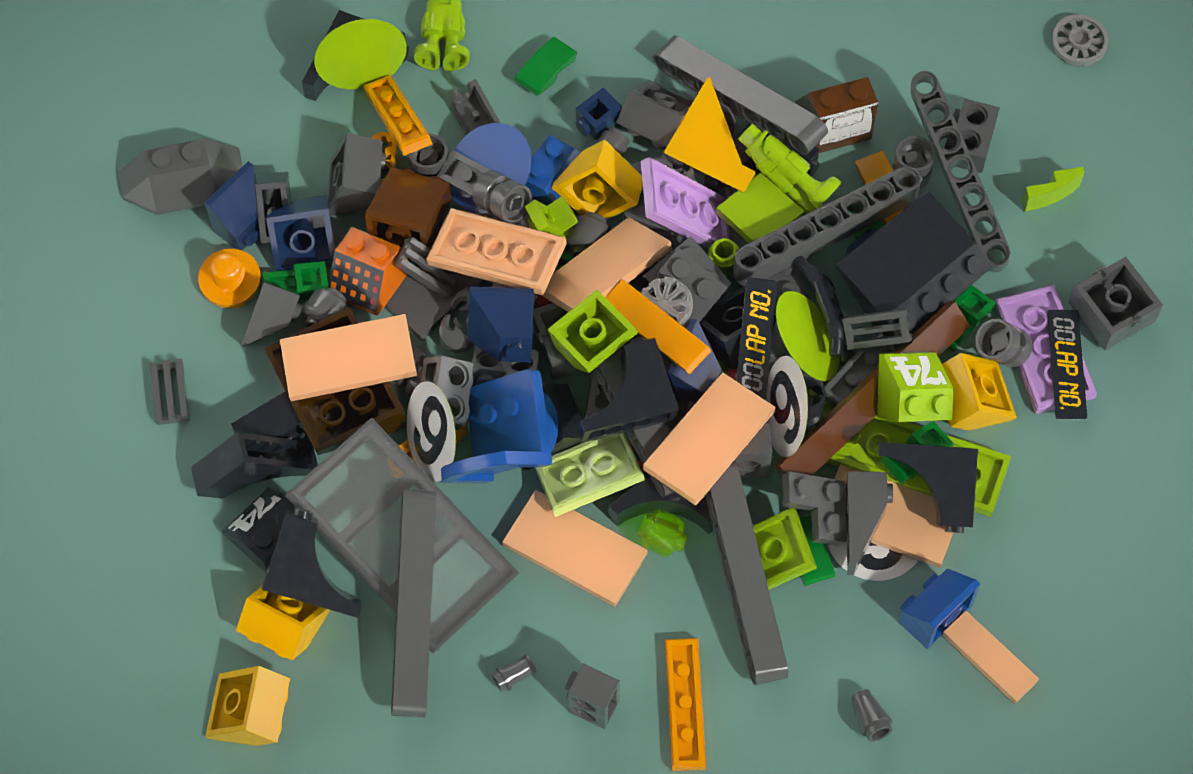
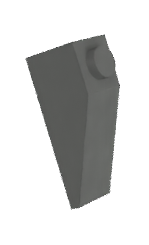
[845,472,893,575]

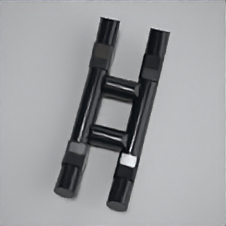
[794,256,854,365]

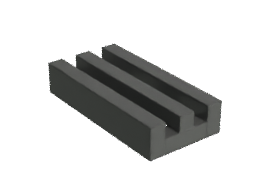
[394,237,459,297]
[842,309,912,350]
[150,358,189,425]

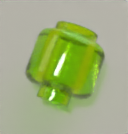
[637,509,688,557]

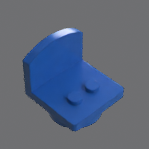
[440,369,558,483]

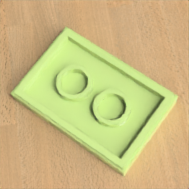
[535,433,645,517]

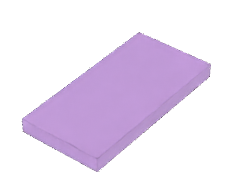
[641,157,731,249]
[995,284,1097,414]

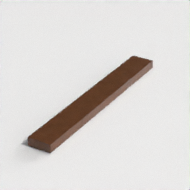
[774,301,970,476]

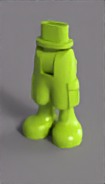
[414,0,470,71]
[738,123,841,215]

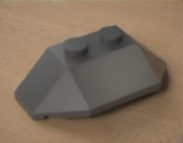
[119,139,243,215]

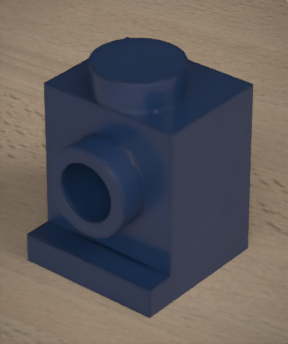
[575,87,623,140]

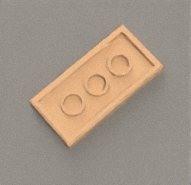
[426,208,567,295]
[542,217,672,312]
[280,314,417,401]
[643,372,775,505]
[835,465,953,568]
[502,489,648,607]

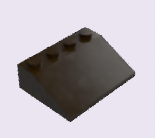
[264,307,407,455]

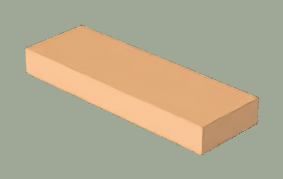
[942,611,1039,704]

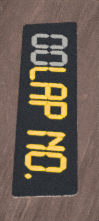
[736,277,777,400]
[1047,310,1087,419]

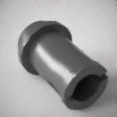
[492,654,536,691]

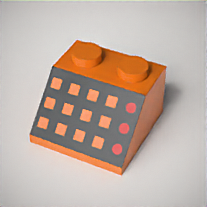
[328,227,408,316]

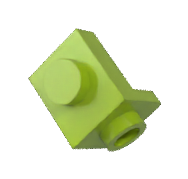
[525,197,578,236]

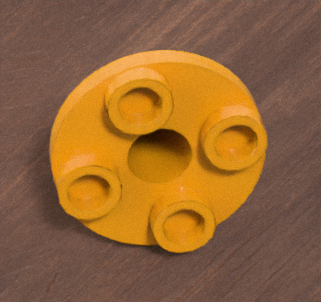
[198,248,261,308]

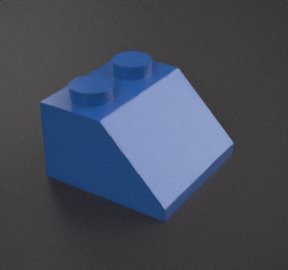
[525,135,579,216]
[898,568,980,649]

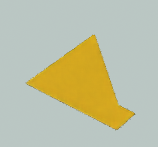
[664,77,756,192]

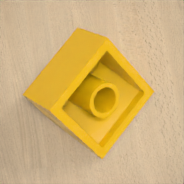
[552,140,643,219]
[942,353,1017,431]
[236,587,330,661]
[205,666,290,746]

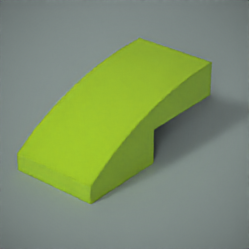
[1022,167,1085,212]

